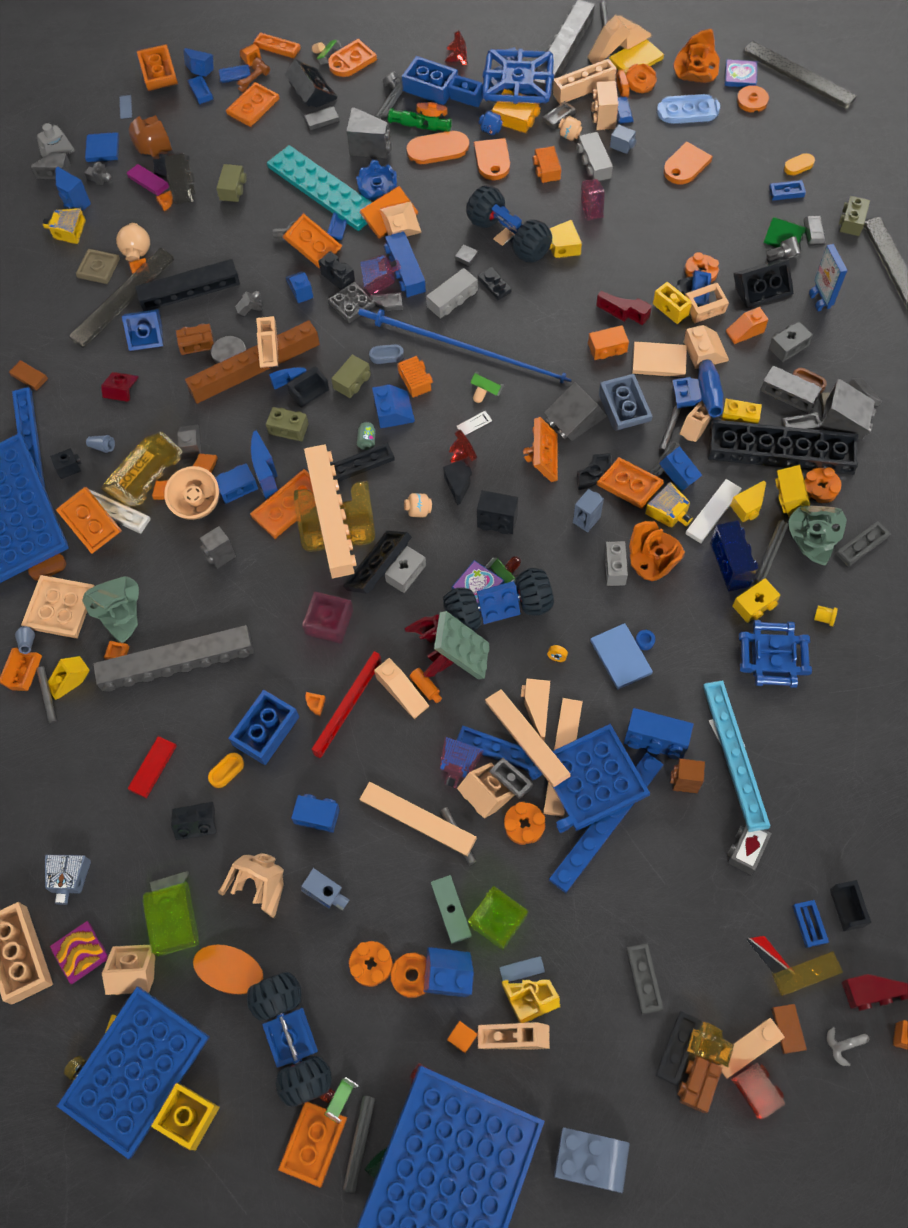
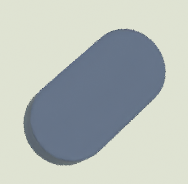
[369,344,404,364]

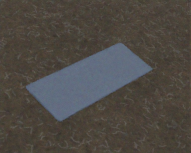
[120,95,132,119]
[500,956,545,982]

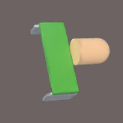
[312,40,341,65]
[470,372,504,403]

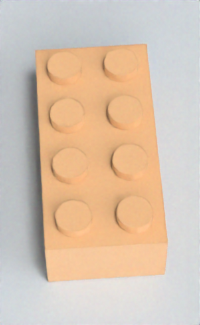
[0,902,53,1005]

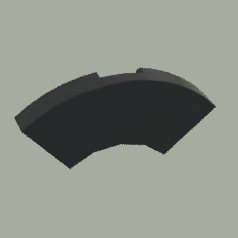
[577,453,611,490]

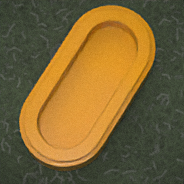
[784,153,815,176]
[208,753,244,788]

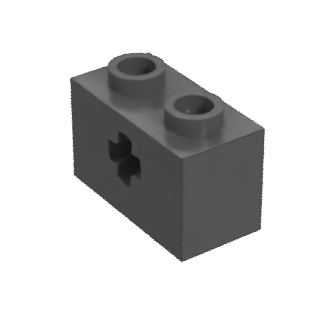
[769,322,813,362]

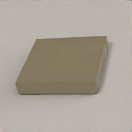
[76,249,120,284]

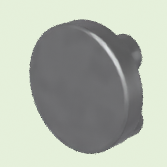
[211,336,246,364]

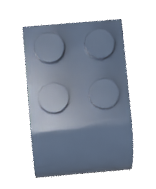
[599,374,653,431]
[554,1128,630,1193]

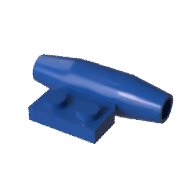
[673,360,724,417]

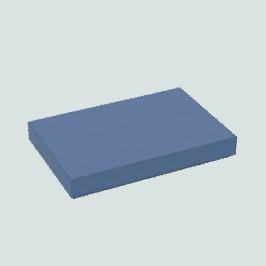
[590,623,653,690]

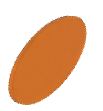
[193,945,263,994]

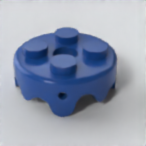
[356,160,397,200]

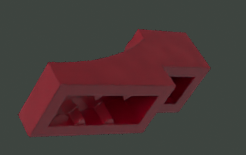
[596,290,652,326]

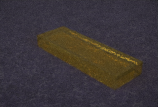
[772,952,843,996]

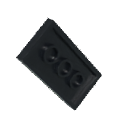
[343,530,412,594]

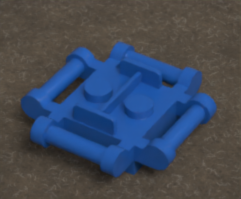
[739,620,812,688]

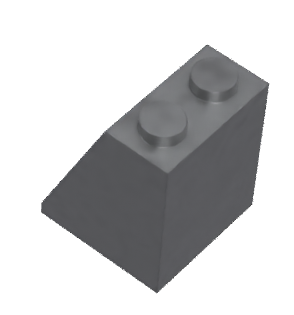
[347,108,392,158]
[820,379,876,440]
[544,382,607,441]

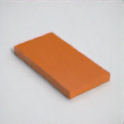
[250,469,316,539]

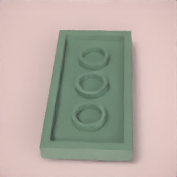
[434,611,489,679]

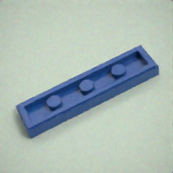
[455,725,534,772]

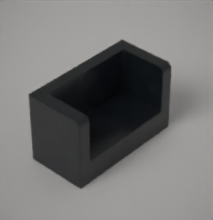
[287,366,329,407]
[830,880,871,932]

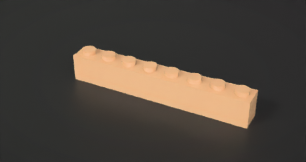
[304,444,357,579]

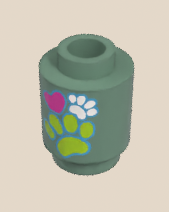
[357,422,376,450]

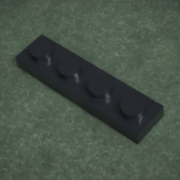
[330,443,395,482]

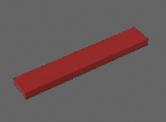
[312,651,382,758]

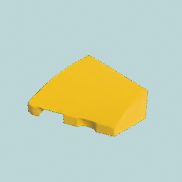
[502,980,560,1023]

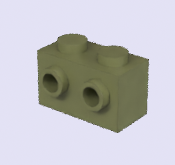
[216,164,247,202]
[839,196,870,236]
[332,355,371,398]
[266,407,309,441]

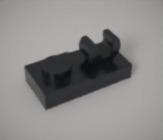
[478,267,511,300]

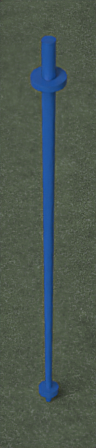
[358,308,571,384]

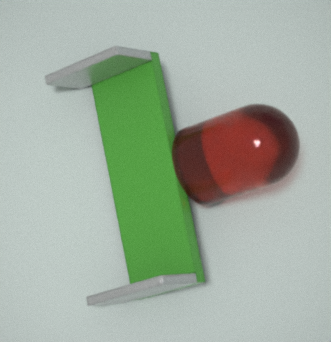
[485,556,521,583]
[319,1077,359,1123]

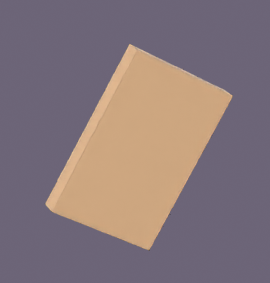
[632,342,687,377]

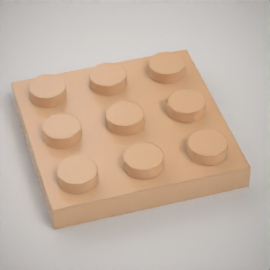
[21,575,94,638]

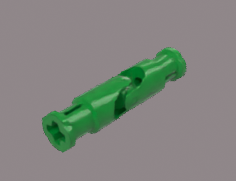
[388,108,452,132]

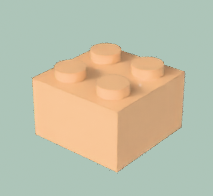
[592,81,618,130]

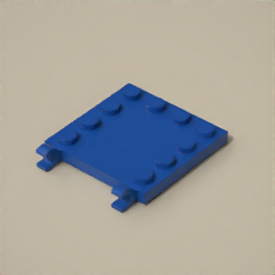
[528,724,650,833]

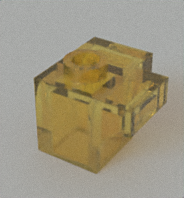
[687,1022,734,1067]

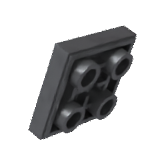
[328,282,375,323]

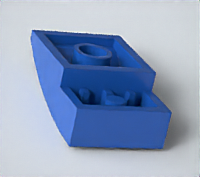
[251,430,278,499]

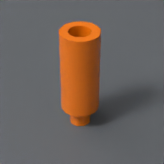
[409,668,442,703]

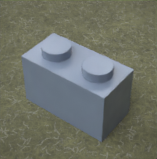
[573,489,604,532]

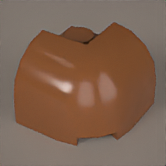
[129,115,172,157]

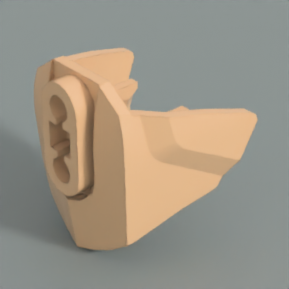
[218,853,284,918]

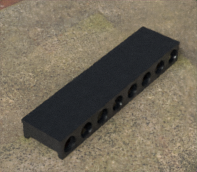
[708,419,858,475]

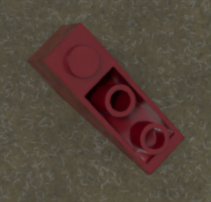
[841,974,908,1011]

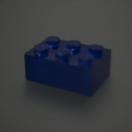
[710,520,758,592]

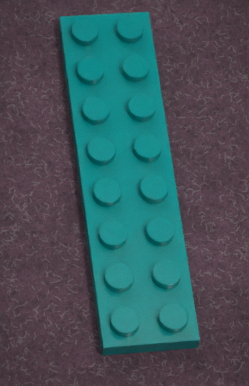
[267,145,372,231]

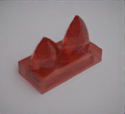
[445,31,468,66]
[449,429,478,462]

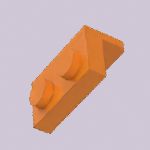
[0,648,42,691]

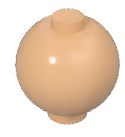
[116,223,150,262]

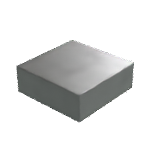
[455,245,478,266]

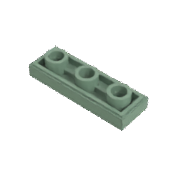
[431,875,472,944]

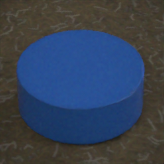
[635,630,655,650]

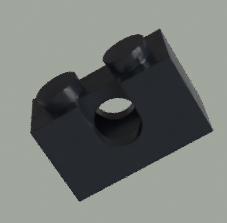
[318,251,355,290]

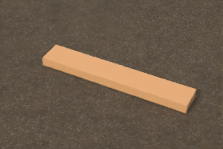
[485,689,570,788]
[543,698,582,817]
[359,782,477,856]

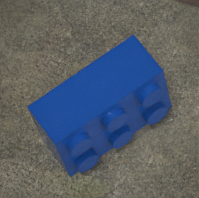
[402,56,458,105]
[229,690,299,765]
[624,708,694,759]

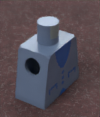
[301,868,349,911]

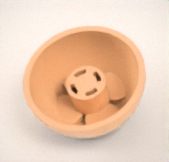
[164,466,219,520]

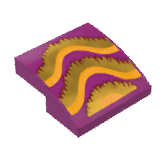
[50,921,108,984]

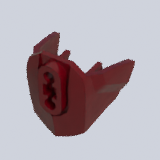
[404,614,454,678]

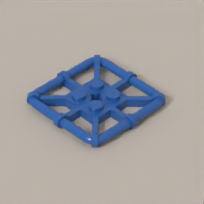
[482,49,554,104]

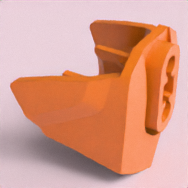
[673,29,720,83]
[629,521,685,581]

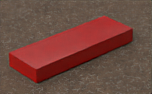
[127,736,177,799]

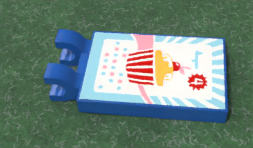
[809,244,848,311]

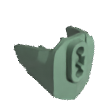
[788,506,847,565]
[82,576,139,643]

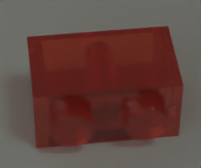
[732,1062,786,1120]

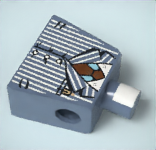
[45,855,91,905]

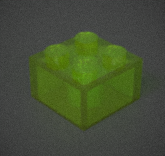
[468,885,528,951]

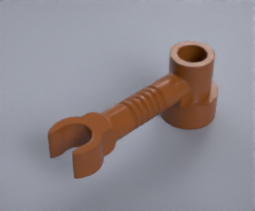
[237,58,270,92]

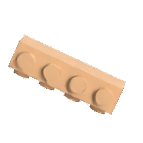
[553,59,616,104]

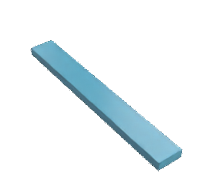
[703,681,770,832]

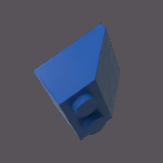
[55,166,91,212]
[122,309,163,351]
[372,384,415,429]
[423,947,474,997]

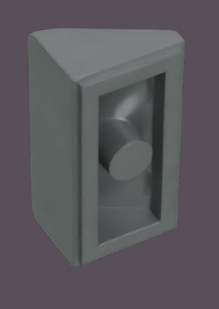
[489,758,533,799]

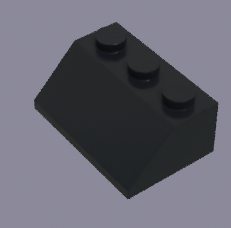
[285,59,337,108]
[733,259,794,308]

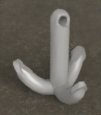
[827,1027,869,1066]

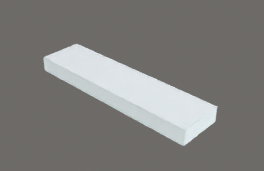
[685,479,742,543]
[89,489,151,534]

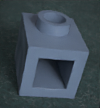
[610,125,636,154]

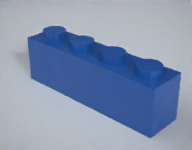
[384,231,426,297]

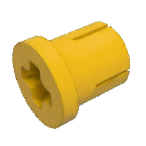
[814,605,838,627]

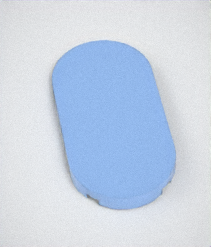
[657,94,720,124]

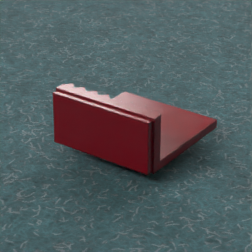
[101,372,139,402]

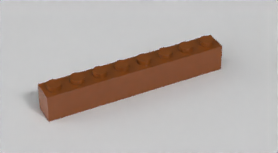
[185,320,320,404]

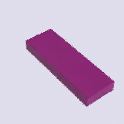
[126,164,169,196]

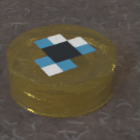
[64,1056,87,1080]

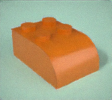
[137,44,178,91]

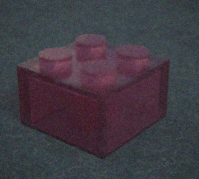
[302,591,353,644]

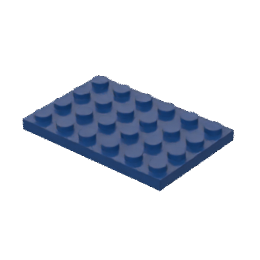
[57,987,210,1159]

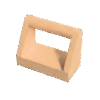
[685,283,729,323]

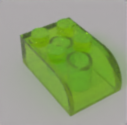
[143,882,200,956]

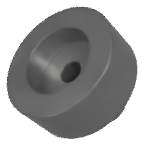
[382,71,398,88]

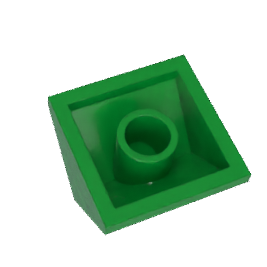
[763,217,807,247]

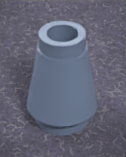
[86,435,115,453]
[15,626,35,654]

